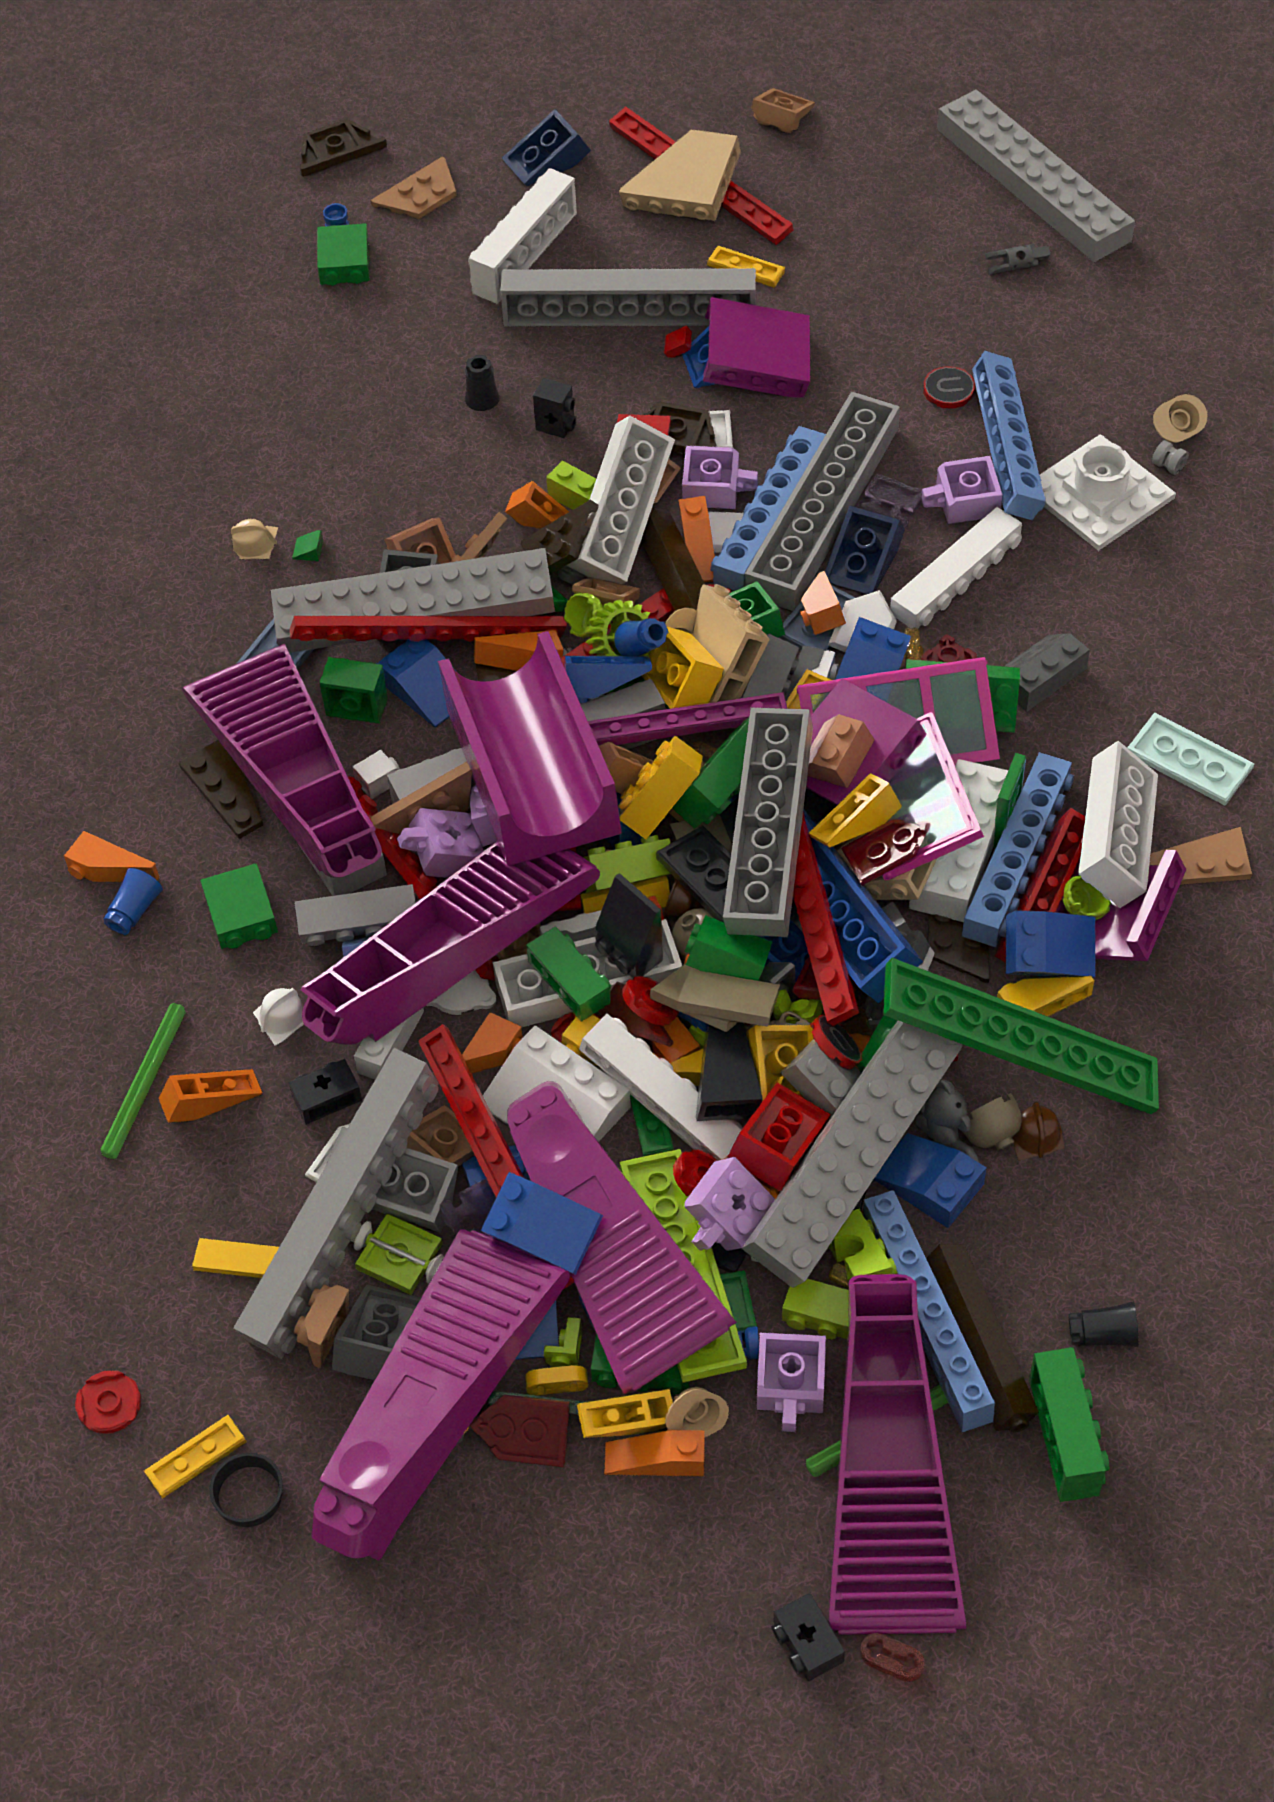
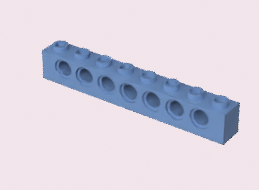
[972,351,1046,520]
[711,426,826,591]
[962,752,1074,947]
[864,1190,995,1432]

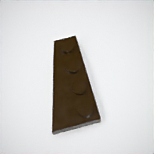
[179,740,263,839]

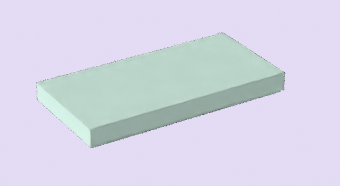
[1127,713,1254,805]

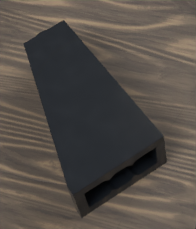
[696,1022,763,1121]

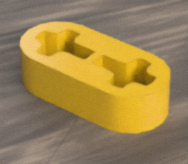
[525,1365,588,1396]

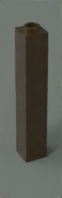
[641,508,705,611]
[926,1244,1039,1433]

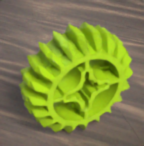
[585,600,652,656]

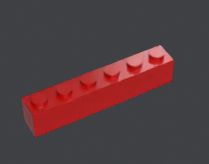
[994,808,1085,963]

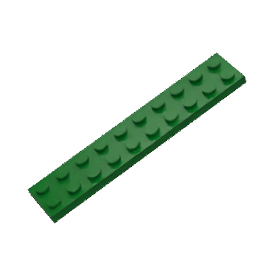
[883,958,1159,1115]

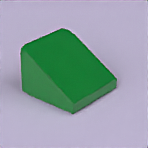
[292,530,323,561]

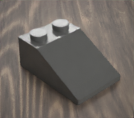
[332,1284,422,1380]

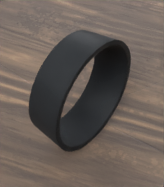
[209,1453,283,1527]

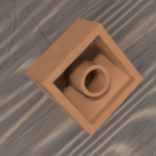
[384,518,456,564]
[807,714,875,788]

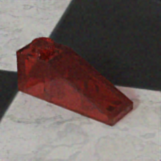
[599,982,674,1047]

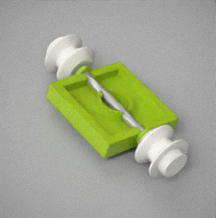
[349,1213,444,1295]

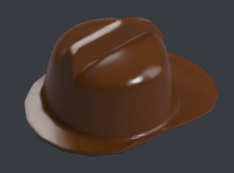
[663,879,701,920]
[1013,1102,1065,1161]

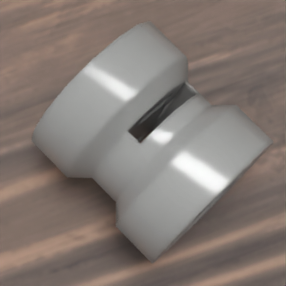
[1152,440,1189,476]

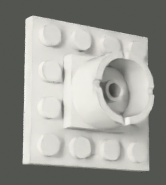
[1039,434,1176,551]

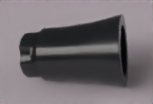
[465,355,500,411]
[1068,1301,1139,1347]

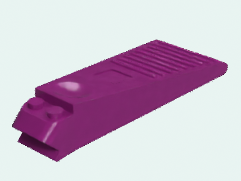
[182,643,382,878]
[301,841,600,1045]
[507,1081,737,1395]
[311,1229,570,1560]
[828,1274,966,1635]

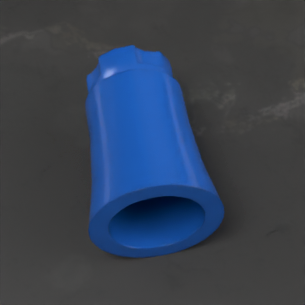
[614,618,668,656]
[104,868,163,935]

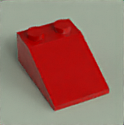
[727,1082,831,1191]

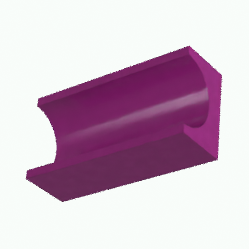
[438,631,622,866]

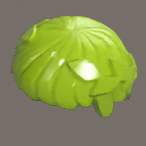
[564,593,603,639]
[1062,876,1111,920]

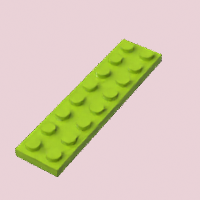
[620,1149,747,1383]

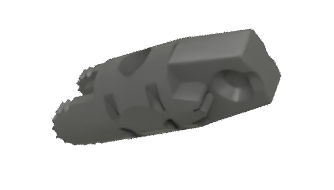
[985,244,1051,275]

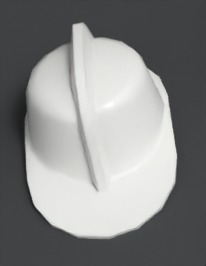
[253,988,304,1045]

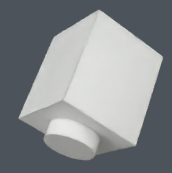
[353,750,399,799]

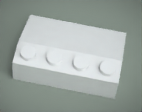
[483,1026,631,1142]

